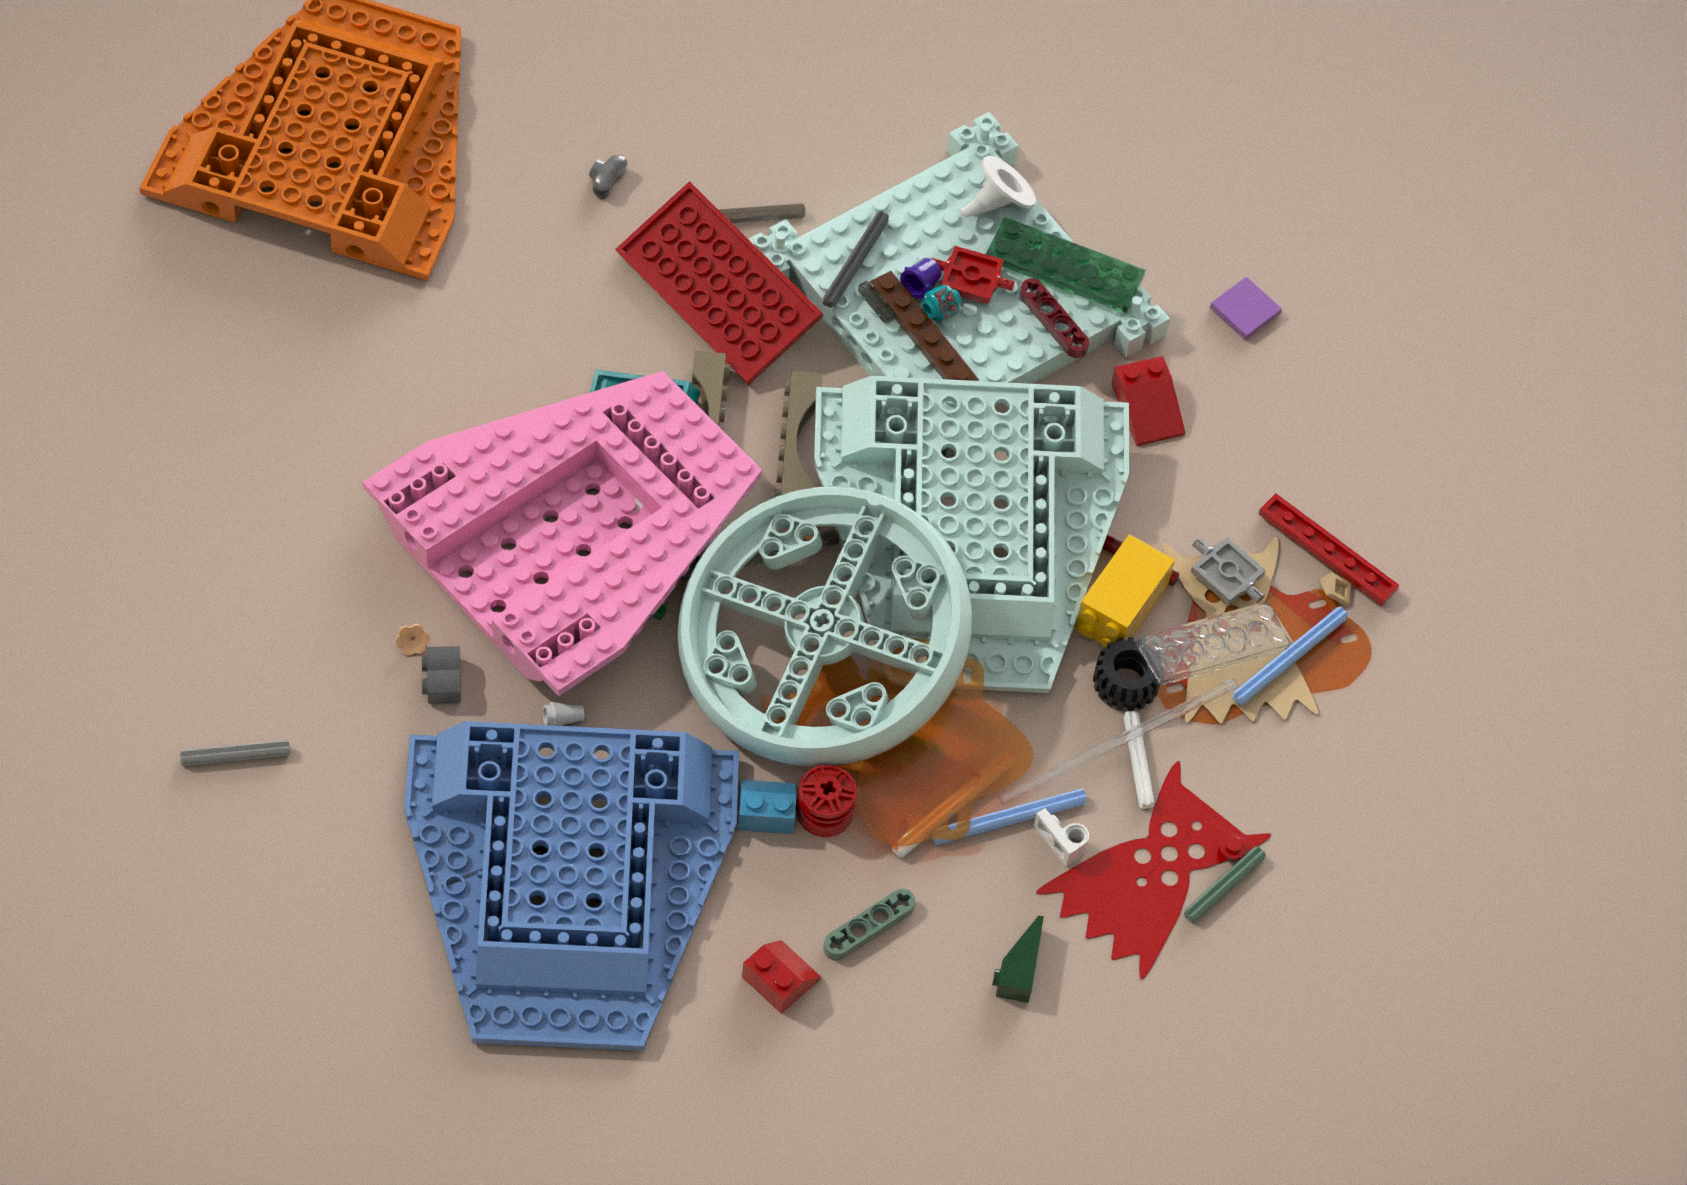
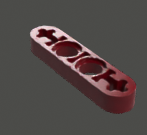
[1020,278,1089,358]

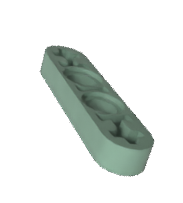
[823,889,915,960]

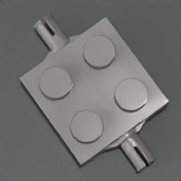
[1190,537,1266,606]

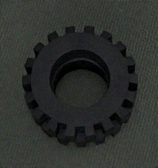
[1093,637,1164,711]

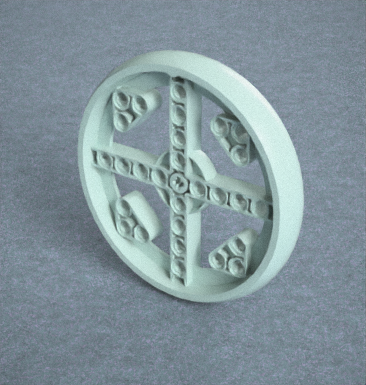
[677,486,972,767]

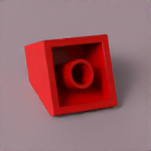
[742,940,821,1014]

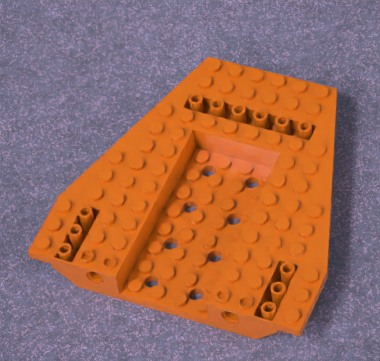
[139,0,461,281]

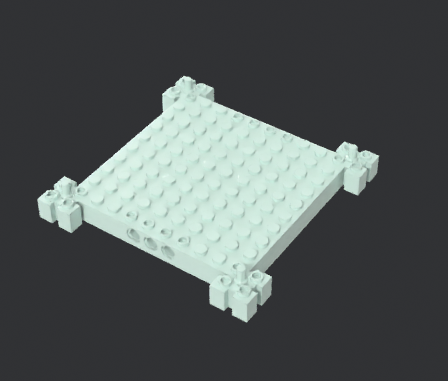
[749,112,1170,458]

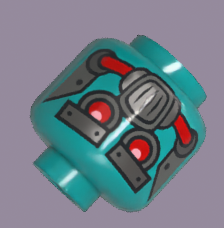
[921,284,961,322]

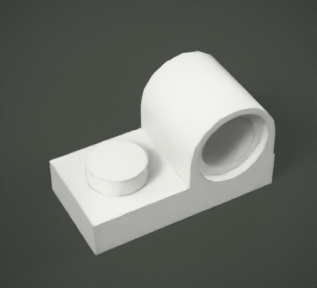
[1034,808,1089,867]

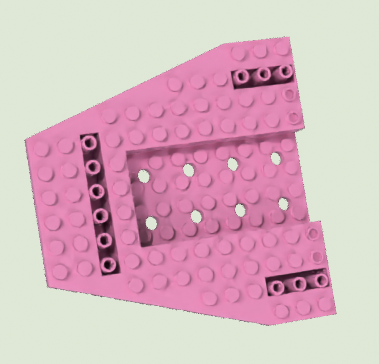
[362,371,762,696]

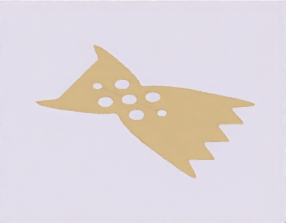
[1163,537,1318,724]

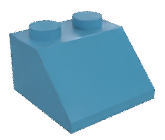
[738,779,796,834]

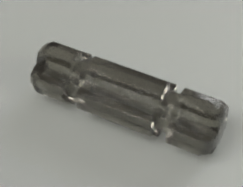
[858,280,896,324]

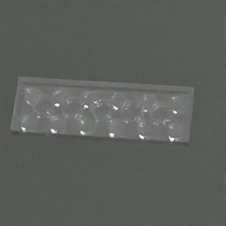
[1135,601,1294,686]

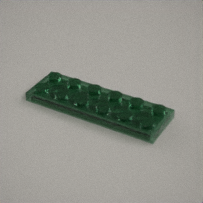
[986,217,1146,313]

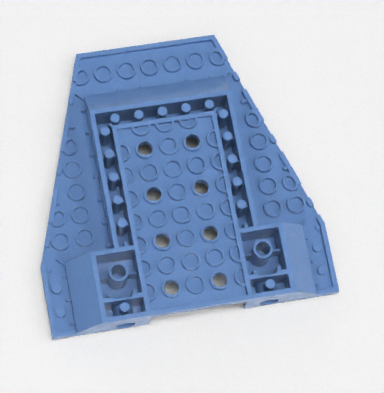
[404,721,739,1051]

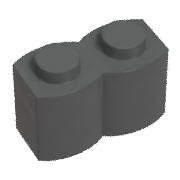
[422,646,461,703]

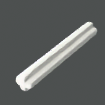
[1124,711,1154,809]

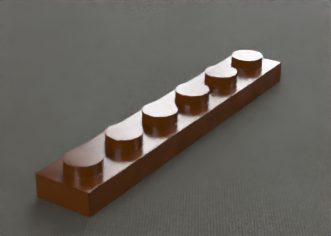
[869,271,979,381]

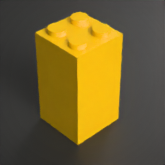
[1075,534,1175,648]

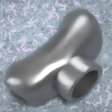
[589,155,628,198]

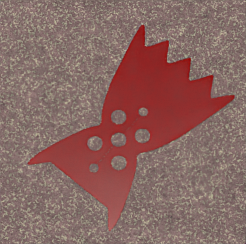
[1036,761,1271,979]

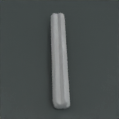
[180,740,290,766]

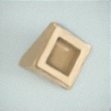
[1320,572,1351,607]

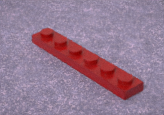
[1259,493,1399,606]

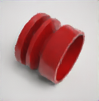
[796,765,857,838]

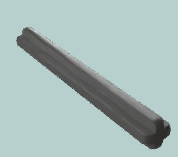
[822,211,889,308]

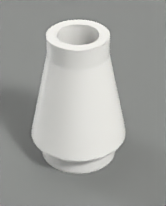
[543,702,584,726]

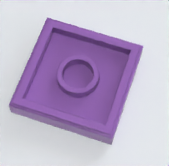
[1210,277,1282,340]

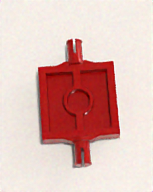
[931,246,1015,305]

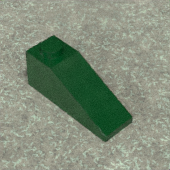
[992,915,1044,1003]

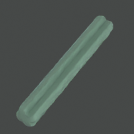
[1184,846,1266,922]

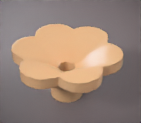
[395,624,430,656]

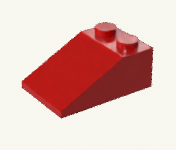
[1111,356,1185,446]

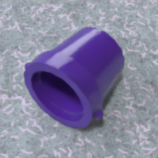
[900,258,942,299]

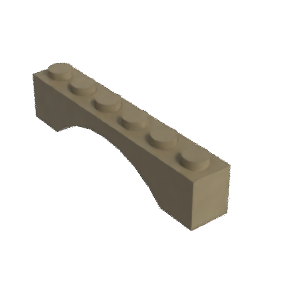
[692,350,730,430]
[775,371,823,497]

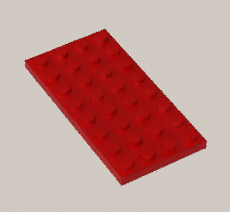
[615,181,824,385]

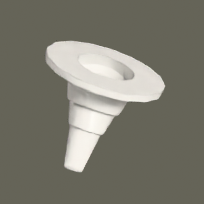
[960,156,1036,218]

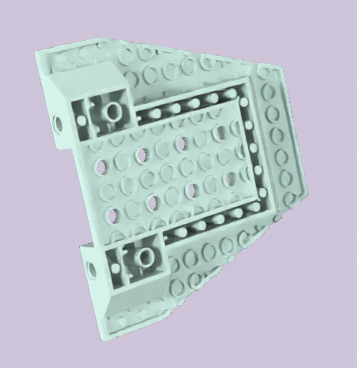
[814,376,1129,693]

